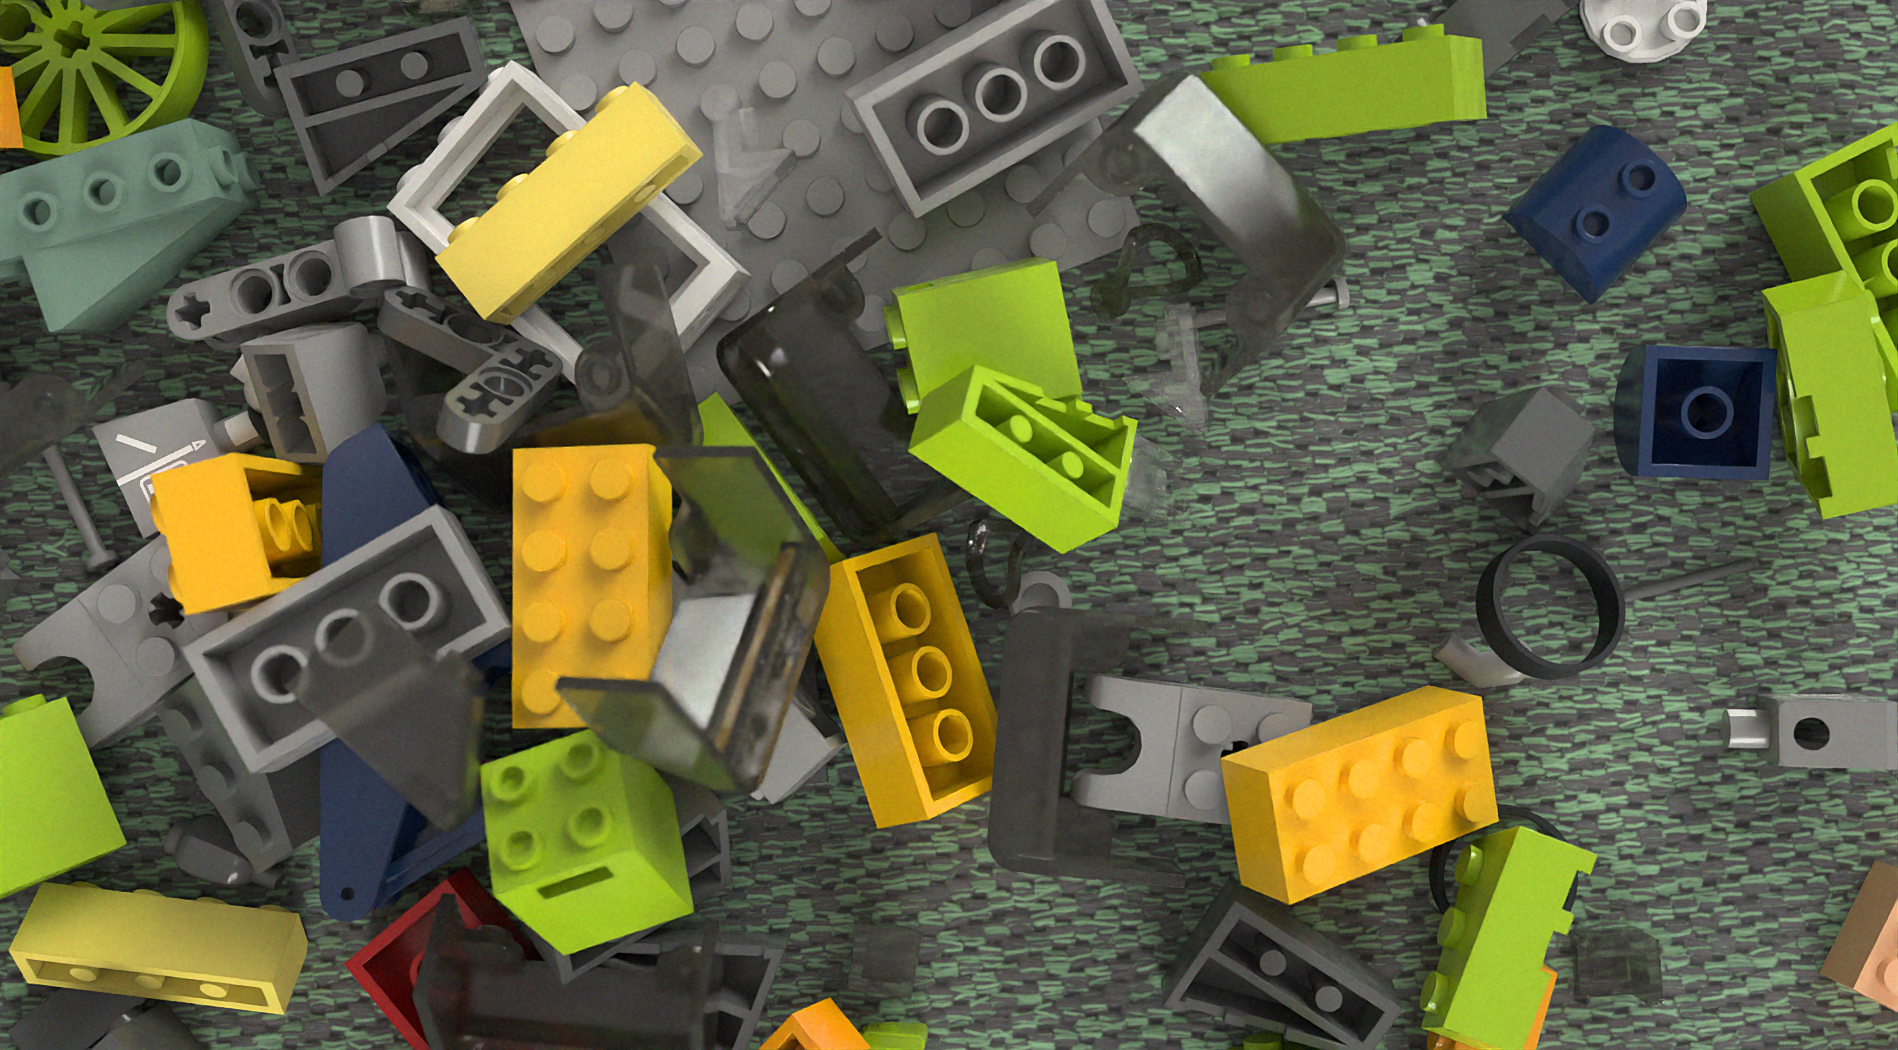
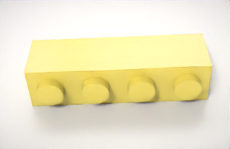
[434,81,703,325]
[9,881,308,1015]

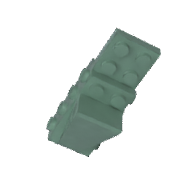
[0,118,261,334]

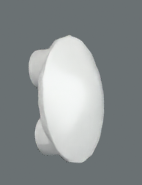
[1579,0,1707,63]

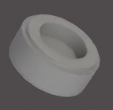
[1008,571,1072,634]

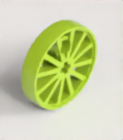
[0,0,209,162]

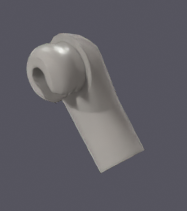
[1432,631,1533,688]

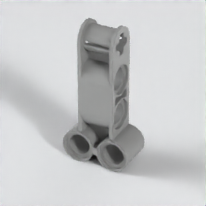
[166,216,435,351]

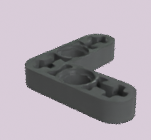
[80,0,301,117]
[376,285,563,454]

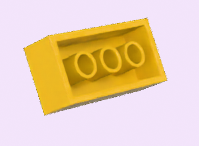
[512,444,673,728]
[150,453,323,615]
[794,532,1018,829]
[1220,685,1499,905]

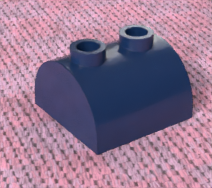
[1501,125,1687,305]
[1613,345,1778,481]

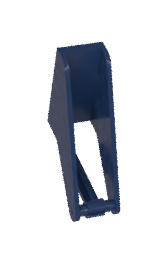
[320,422,513,922]

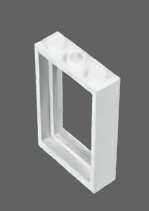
[386,60,753,418]

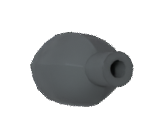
[164,815,287,891]

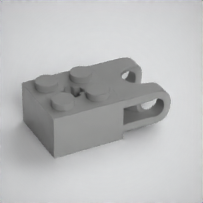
[12,534,247,751]
[1070,673,1313,825]

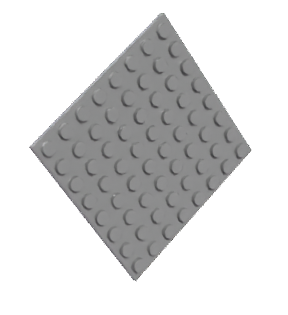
[509,0,1147,420]

